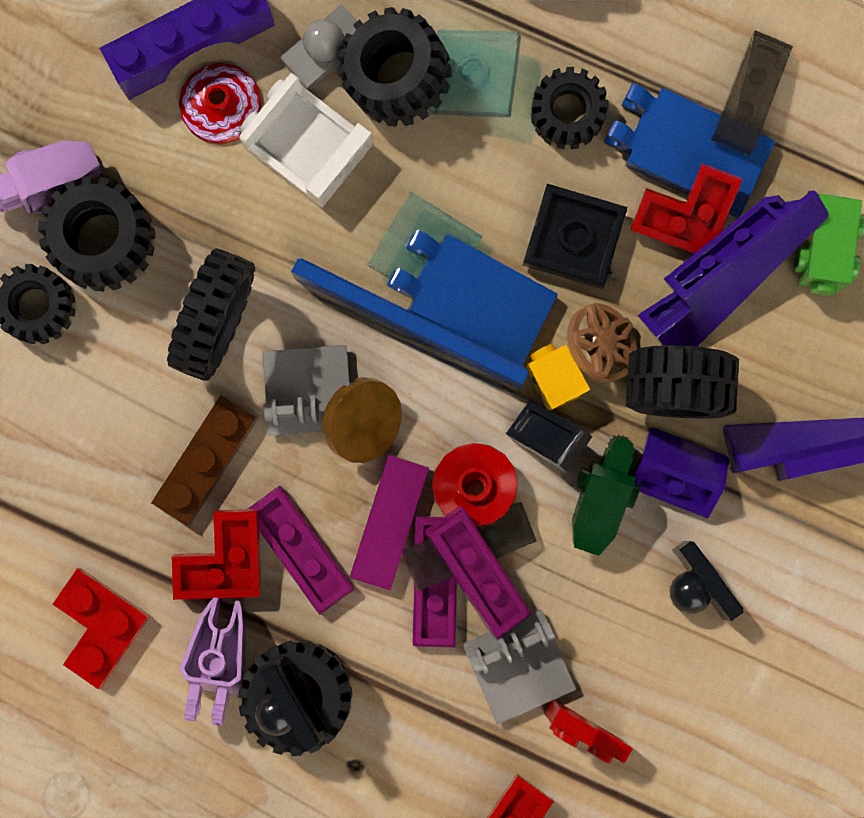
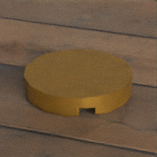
[322,377,402,463]

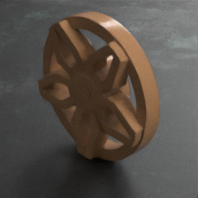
[567,303,637,383]

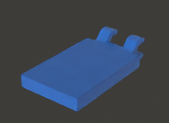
[604,83,775,218]
[386,230,558,366]

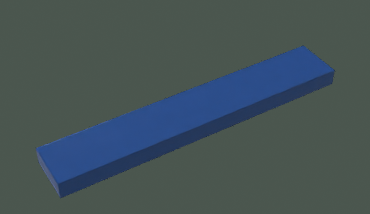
[291,258,529,390]

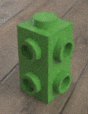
[794,194,864,296]

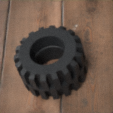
[337,7,452,127]
[38,176,156,292]
[626,345,739,419]
[238,640,353,756]

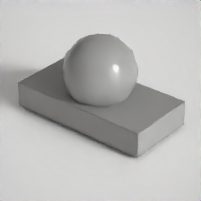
[280,4,357,91]

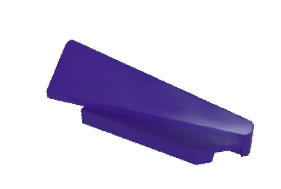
[638,190,829,347]
[723,417,864,481]

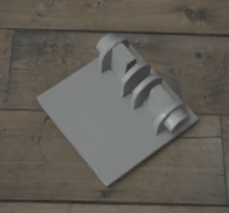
[262,345,350,436]
[463,610,576,725]

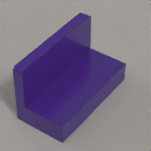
[632,428,729,518]

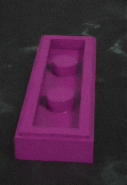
[349,455,429,590]
[248,485,355,615]
[424,506,532,640]
[413,516,457,647]

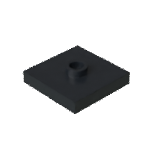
[522,183,628,289]

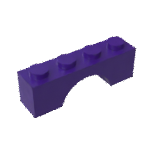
[99,0,275,100]

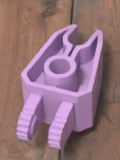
[0,140,102,214]
[180,598,246,726]

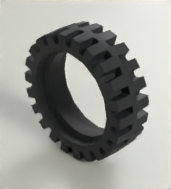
[167,248,255,381]

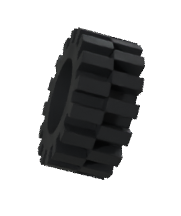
[531,67,609,150]
[0,264,76,344]

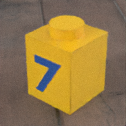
[526,343,590,412]

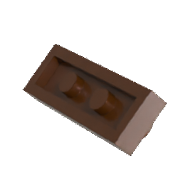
[151,395,258,526]

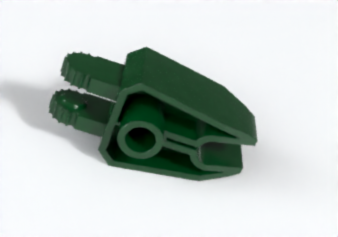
[572,434,640,556]

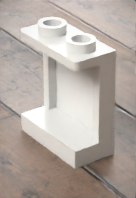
[239,73,373,208]

